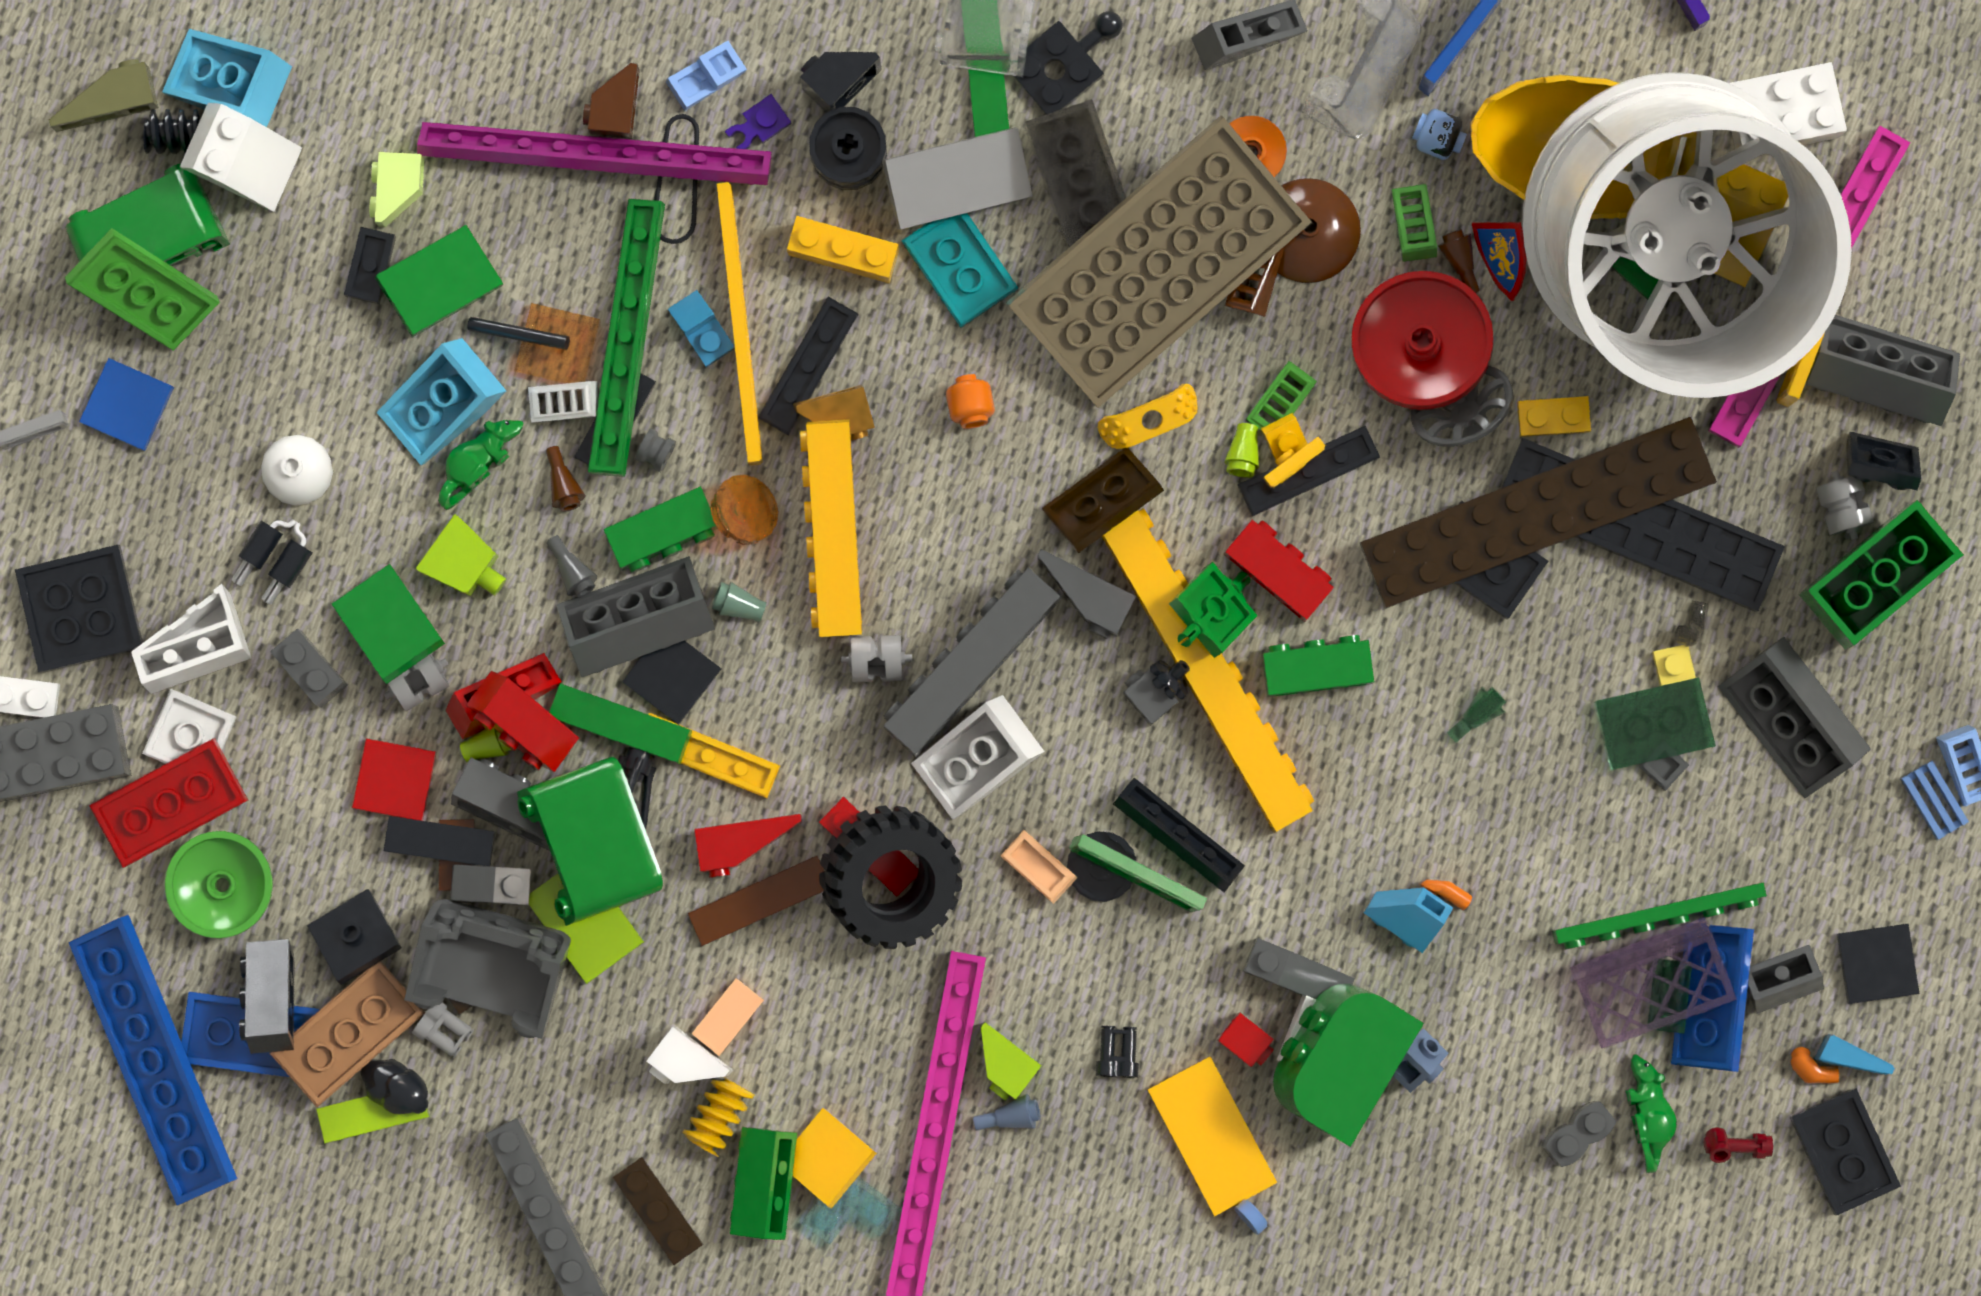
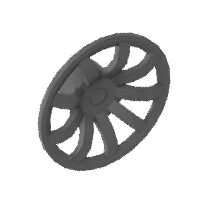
[1411,366,1513,447]

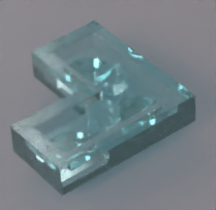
[802,1176,901,1245]

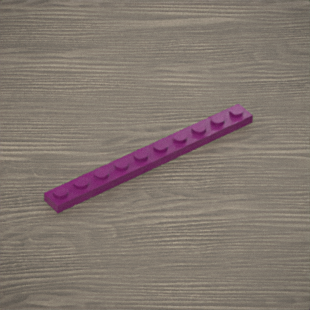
[417,122,772,185]

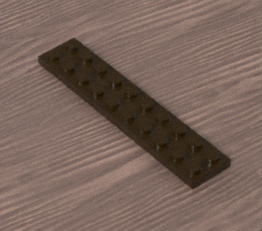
[1360,417,1717,609]

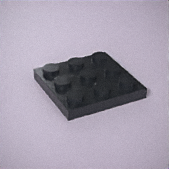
[15,545,143,673]

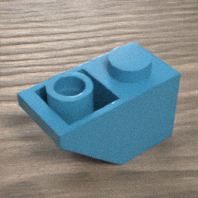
[1364,887,1453,953]

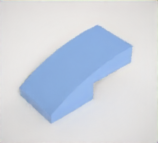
[666,41,747,111]

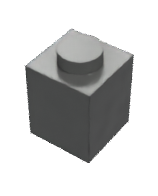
[1123,669,1178,726]

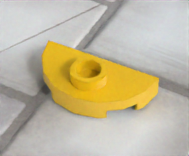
[1263,437,1325,488]

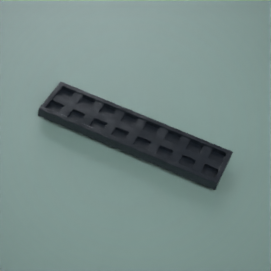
[1501,438,1785,612]

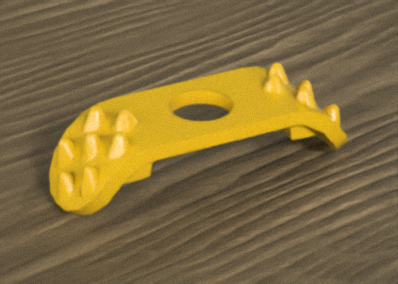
[1097,384,1198,449]

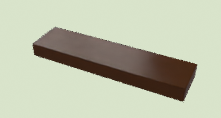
[688,855,825,946]

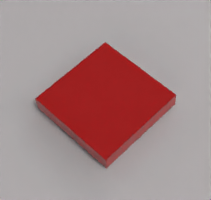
[352,738,437,821]

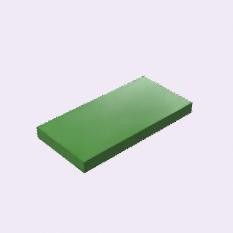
[65,228,220,351]

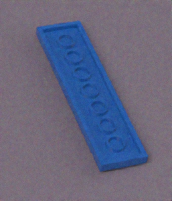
[68,915,238,1205]

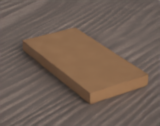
[269,961,426,1107]

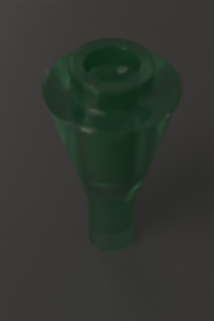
[1447,686,1506,743]

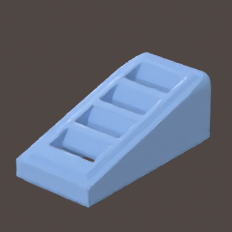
[1936,725,1981,806]

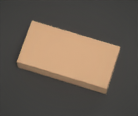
[1001,830,1077,904]
[692,978,764,1056]

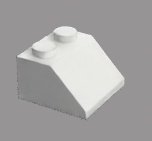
[646,1027,733,1084]

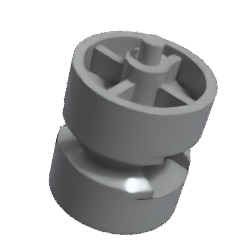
[1816,470,1874,540]
[841,635,912,682]
[384,654,449,711]

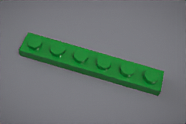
[1552,882,1767,950]

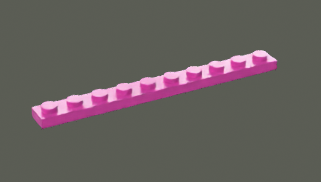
[1708,126,1911,448]
[886,951,986,1296]

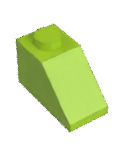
[981,1022,1042,1101]

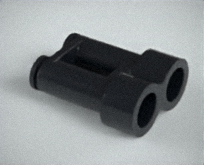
[1096,1026,1139,1078]

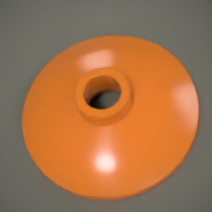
[1229,116,1287,177]

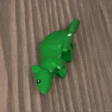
[438,420,524,510]
[1625,1054,1677,1173]

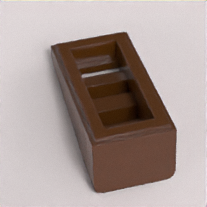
[1225,248,1284,317]

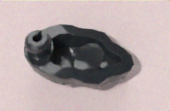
[360,1059,429,1114]

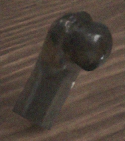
[1674,600,1709,647]

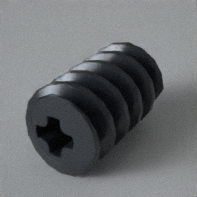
[143,109,200,154]

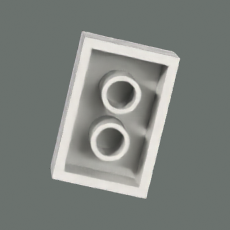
[1729,62,1847,149]

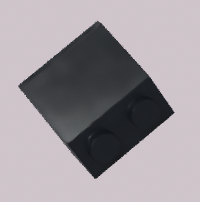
[800,52,882,113]

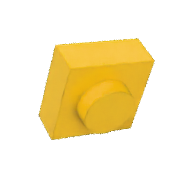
[1261,413,1307,460]

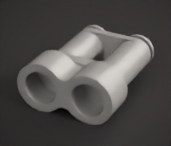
[411,1003,475,1058]

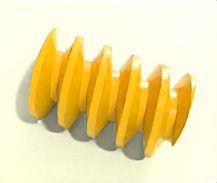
[682,1077,755,1157]

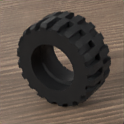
[819,805,962,949]

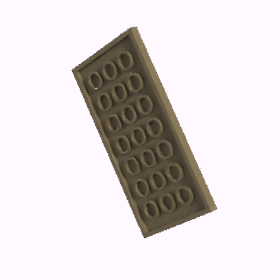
[1006,115,1312,408]

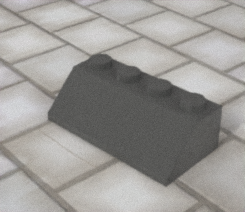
[1806,315,1960,426]
[557,556,715,677]
[1718,637,1871,798]

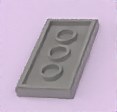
[882,127,1033,229]

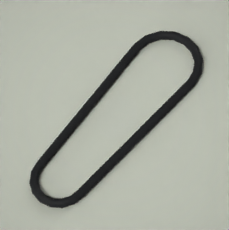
[654,114,699,244]

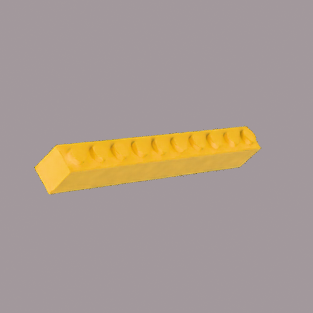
[1102,508,1315,833]

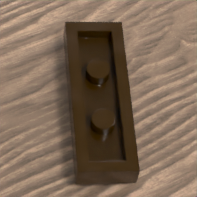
[613,1157,704,1265]

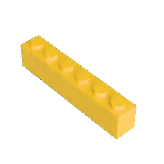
[800,419,862,637]

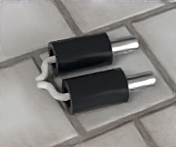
[232,519,313,605]

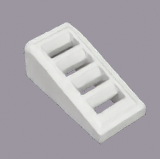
[528,381,599,423]

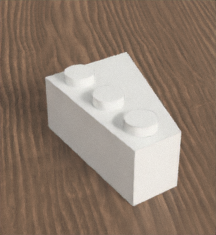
[131,584,251,694]

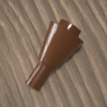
[1438,229,1480,293]
[545,446,586,512]

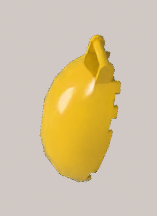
[1470,74,1697,219]

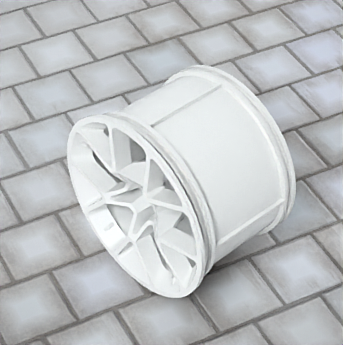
[1522,72,1852,398]

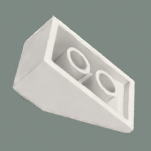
[180,103,302,212]
[911,695,1045,820]

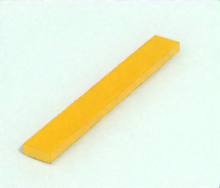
[717,182,763,466]

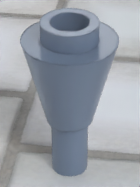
[973,1094,1041,1131]

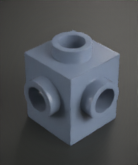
[1393,1028,1448,1093]

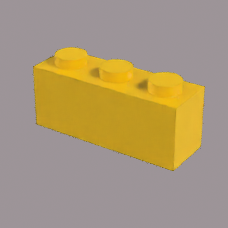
[787,216,899,284]

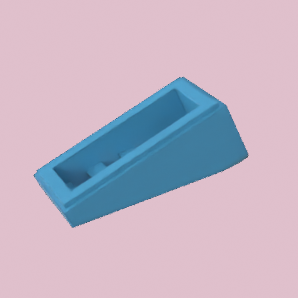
[1814,1034,1895,1075]

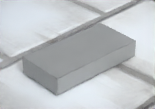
[0,410,69,450]

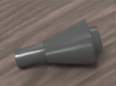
[546,535,598,597]

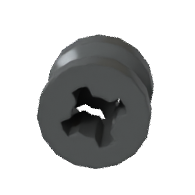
[635,429,676,472]

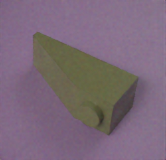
[49,59,159,132]

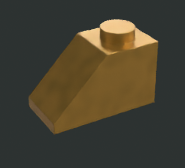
[793,385,875,441]

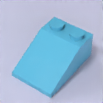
[162,29,292,127]
[377,338,506,465]

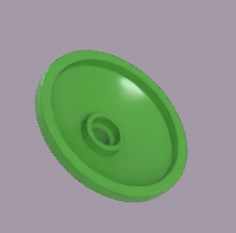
[165,831,273,938]

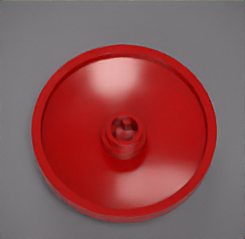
[1351,271,1494,410]

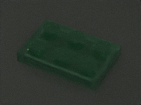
[1594,677,1716,771]

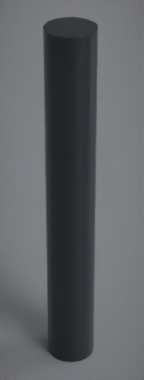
[467,317,570,350]

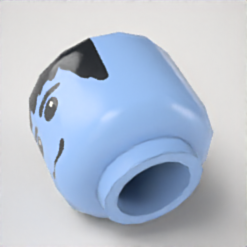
[1412,109,1467,160]

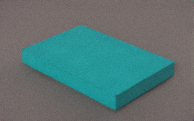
[901,213,1019,328]

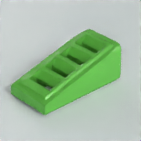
[1392,184,1437,262]
[1246,361,1317,432]

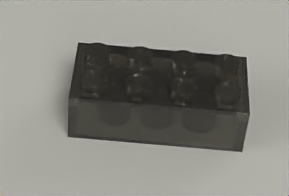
[1025,99,1126,249]

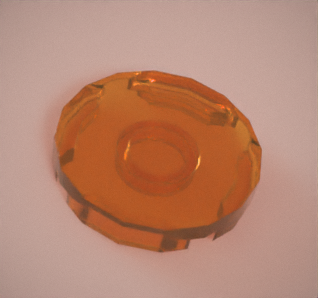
[710,475,779,545]

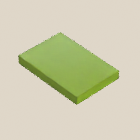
[529,873,644,984]

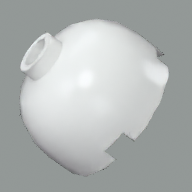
[261,435,333,506]

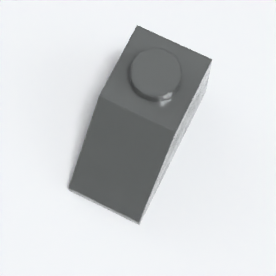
[450,865,531,905]

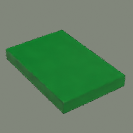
[375,225,503,338]
[332,564,445,684]

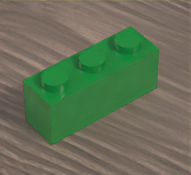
[603,486,719,573]
[1261,635,1374,697]
[730,1127,797,1240]

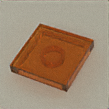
[515,303,600,384]

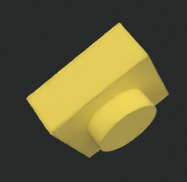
[1652,644,1696,686]

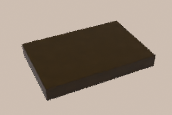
[1042,448,1164,553]

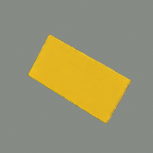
[1147,1056,1277,1216]

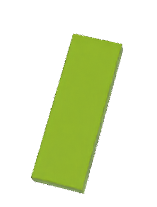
[316,1096,430,1143]

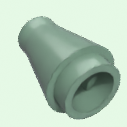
[712,582,767,622]

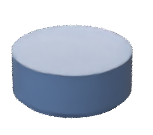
[1234,1199,1268,1235]

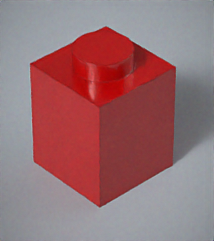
[1217,1012,1274,1067]

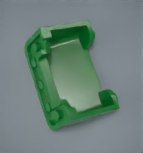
[65,164,230,266]
[517,757,663,926]

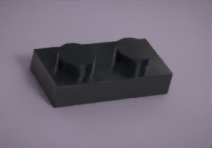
[344,227,396,305]

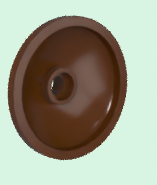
[1267,178,1361,283]

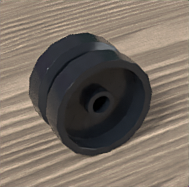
[809,107,887,190]

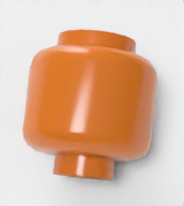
[946,374,995,429]

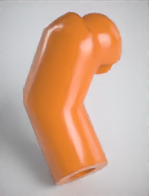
[1420,879,1472,910]
[1790,1047,1839,1083]

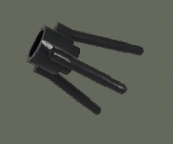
[618,747,657,830]

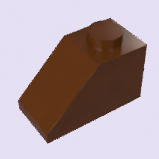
[583,63,640,139]

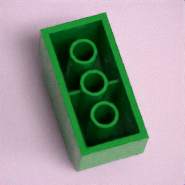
[1799,500,1964,650]
[1273,984,1424,1147]

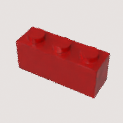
[1224,519,1334,622]
[466,671,579,772]

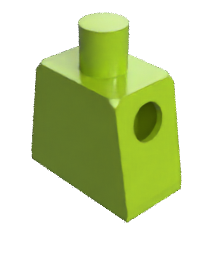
[416,514,507,596]

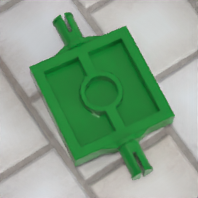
[1169,562,1258,658]

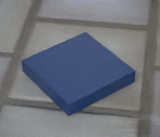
[79,358,174,451]

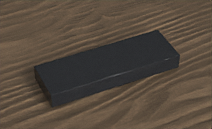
[383,816,495,866]

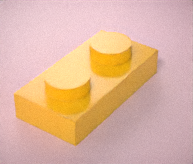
[1517,396,1591,437]

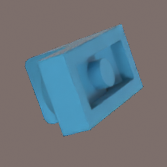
[668,290,735,368]

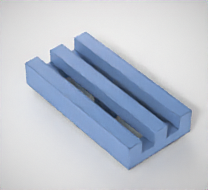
[1900,761,1969,840]

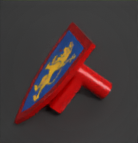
[1471,222,1526,301]

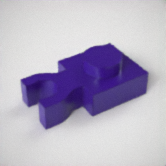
[725,94,792,149]

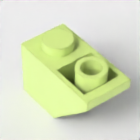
[369,152,425,227]

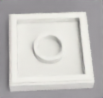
[142,689,237,764]

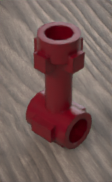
[1703,1127,1773,1163]

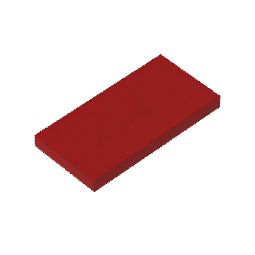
[89,738,249,868]

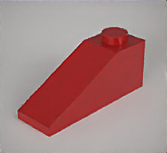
[445,653,562,740]
[819,796,918,897]
[694,814,802,878]

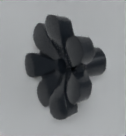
[1150,660,1190,699]

